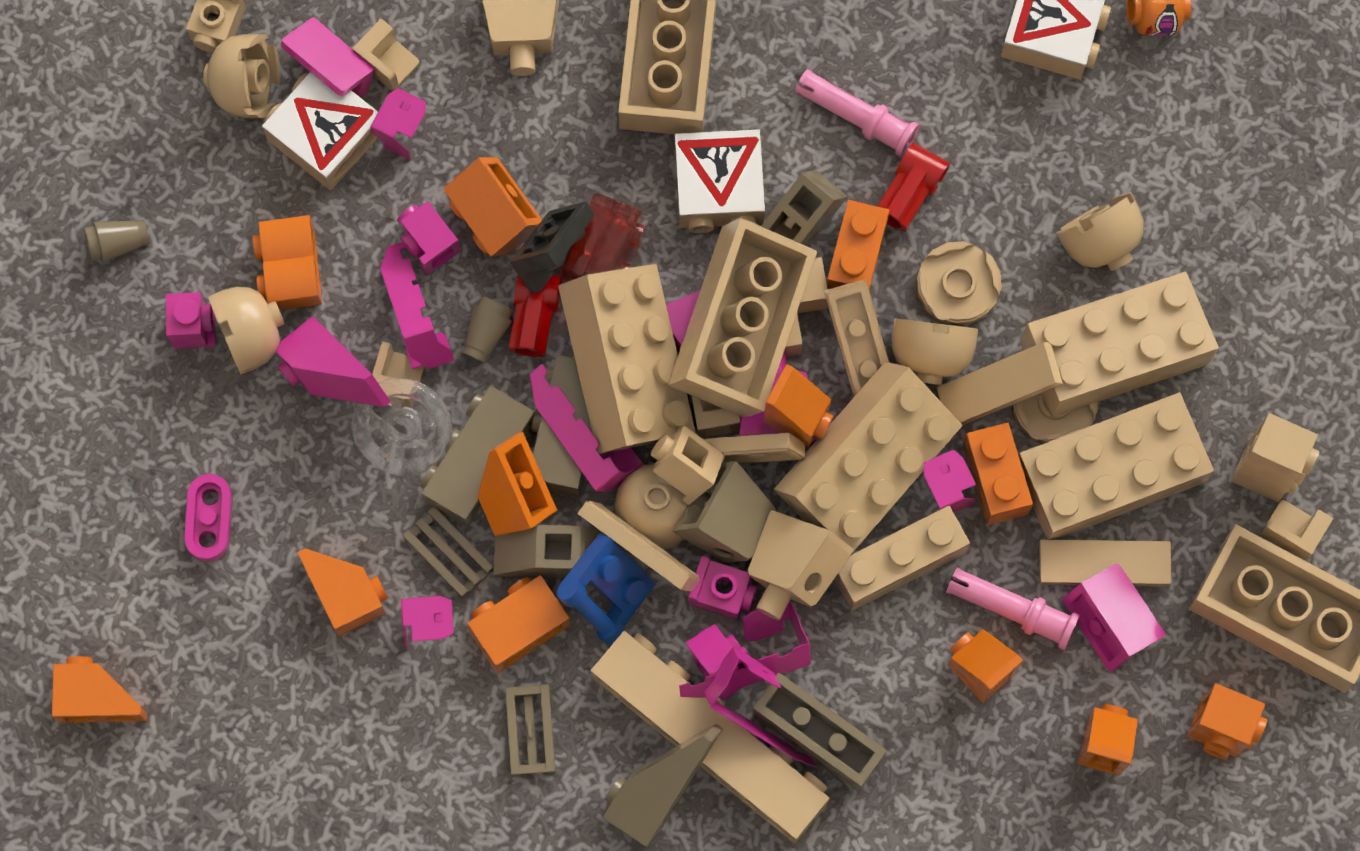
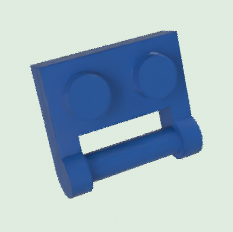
[557,533,656,645]

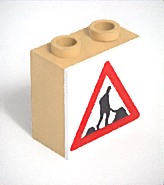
[1001,0,1111,80]
[262,72,378,191]
[675,129,765,233]

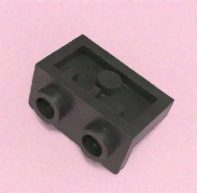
[510,201,595,294]

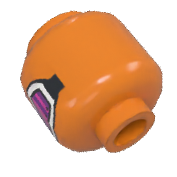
[1126,0,1191,36]

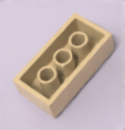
[618,0,717,134]
[668,218,817,418]
[558,264,695,454]
[1019,271,1219,417]
[774,362,963,553]
[1019,392,1214,540]
[1188,524,1360,693]

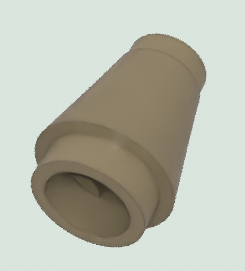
[84,220,149,263]
[462,296,514,363]

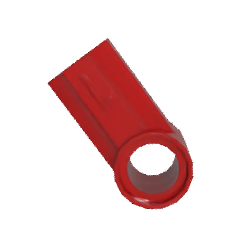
[877,142,950,232]
[509,275,562,358]

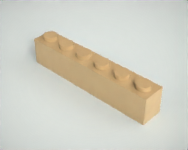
[590,631,830,844]

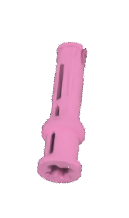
[795,69,920,157]
[946,567,1080,650]

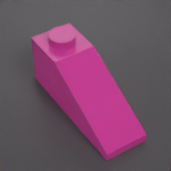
[276,316,391,407]

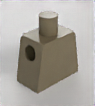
[673,461,775,563]

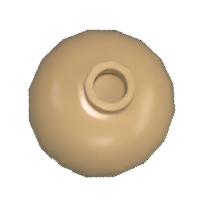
[203,34,281,118]
[1056,192,1144,271]
[208,286,285,375]
[892,318,978,385]
[614,463,687,550]

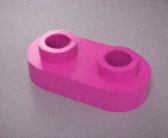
[184,474,233,562]

